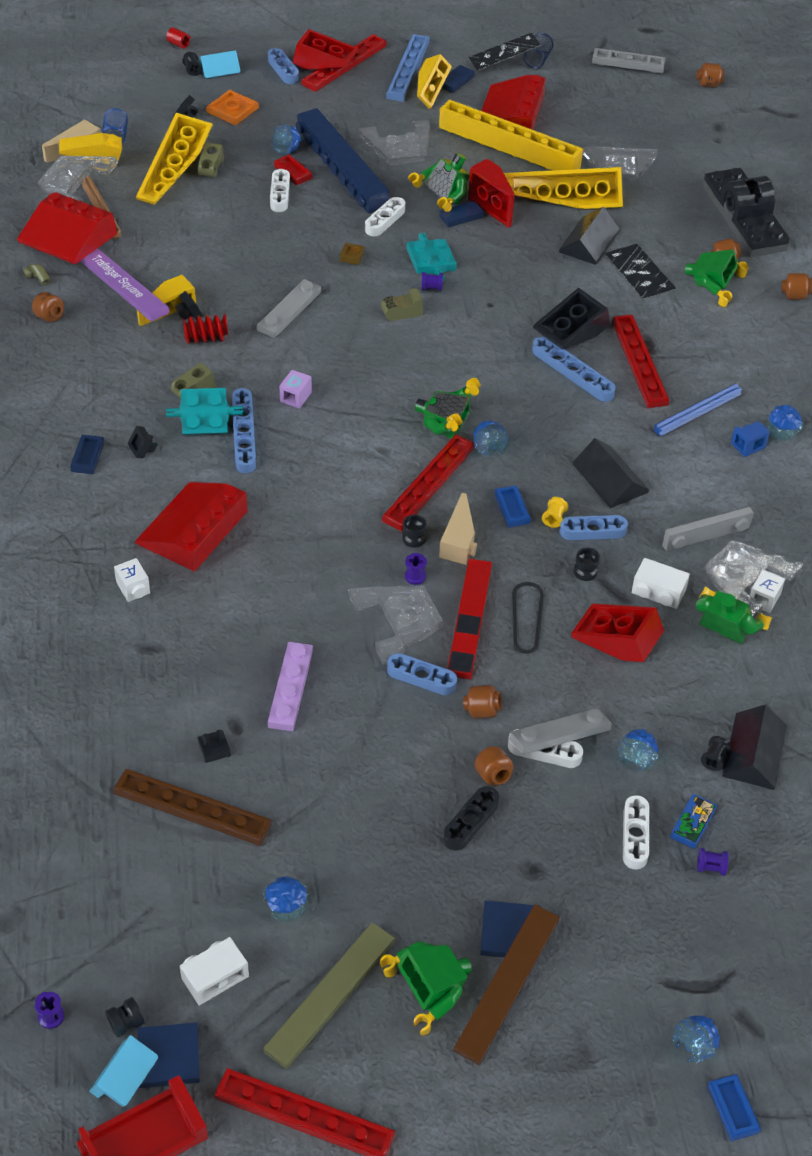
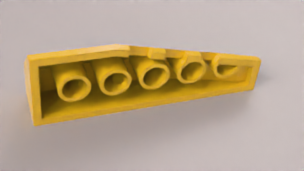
[136,113,213,205]
[504,167,623,209]

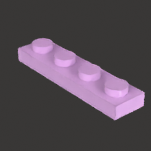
[268,642,313,731]

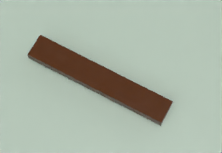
[113,769,272,846]
[453,904,560,1066]

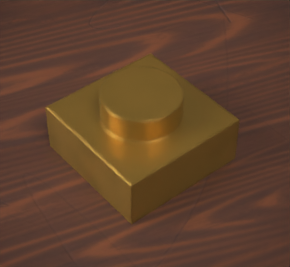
[340,243,365,265]

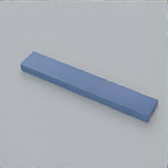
[386,34,430,102]

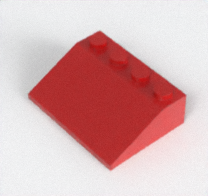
[481,75,546,130]
[17,192,117,264]
[135,482,248,572]

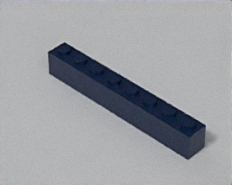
[296,108,389,214]

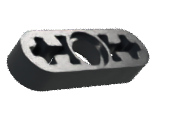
[443,786,499,851]

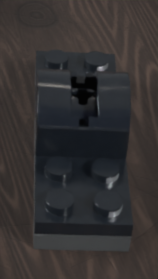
[703,167,790,257]

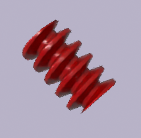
[183,314,228,344]

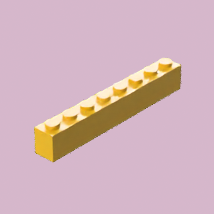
[439,99,583,170]

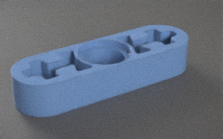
[268,48,299,84]
[559,515,628,540]
[387,653,457,695]

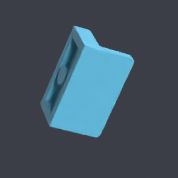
[198,50,240,79]
[89,1035,158,1107]

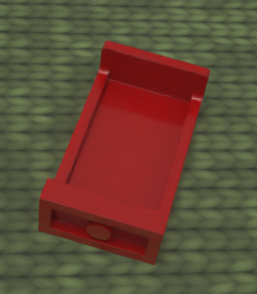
[76,1075,208,1156]

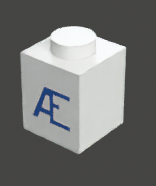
[114,558,150,602]
[748,570,785,613]

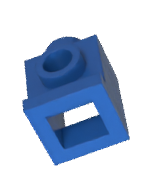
[731,421,770,457]

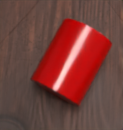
[166,27,191,49]

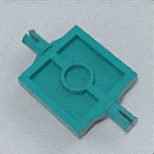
[406,232,457,281]
[166,388,243,435]

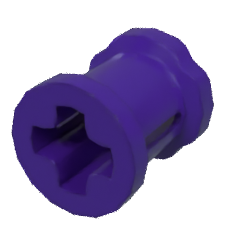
[421,272,443,292]
[405,553,427,585]
[697,848,728,876]
[34,992,65,1029]

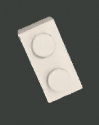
[631,558,690,609]
[180,937,249,1006]

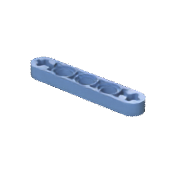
[532,337,616,402]
[232,388,256,473]

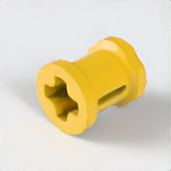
[542,497,568,528]

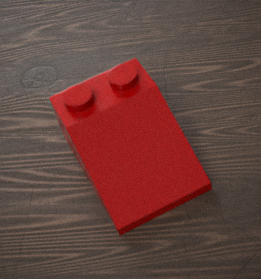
[292,29,358,69]
[468,158,515,228]
[571,603,664,662]

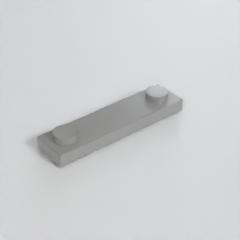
[592,48,666,73]
[257,279,321,338]
[662,507,754,551]
[510,708,612,754]

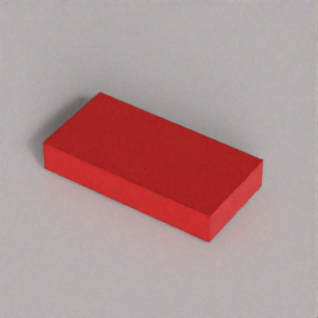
[274,154,312,185]

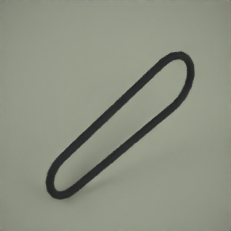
[512,582,544,654]

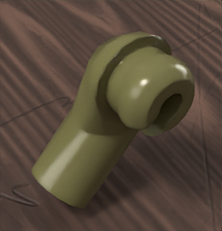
[23,264,51,285]

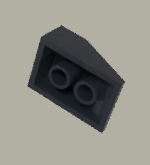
[533,287,611,350]

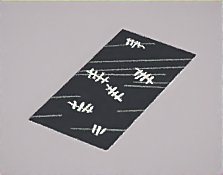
[468,33,541,70]
[605,244,676,299]

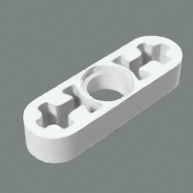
[270,169,290,212]
[365,197,405,236]
[508,729,583,768]
[623,796,649,870]

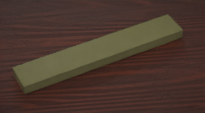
[263,922,395,1070]

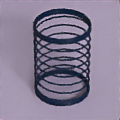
[523,33,554,69]

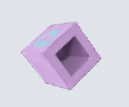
[279,370,312,409]

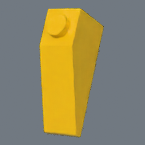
[417,54,452,109]
[59,133,122,167]
[137,274,196,326]

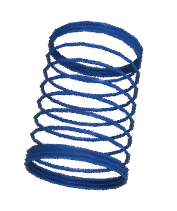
[102,108,128,145]

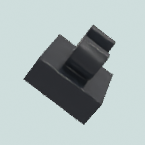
[173,95,199,118]
[175,291,203,320]
[127,426,158,459]
[197,729,231,763]

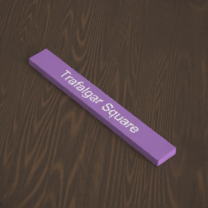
[80,248,169,321]

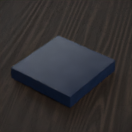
[480,900,540,958]
[137,1022,200,1088]

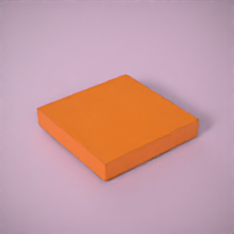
[206,90,259,125]

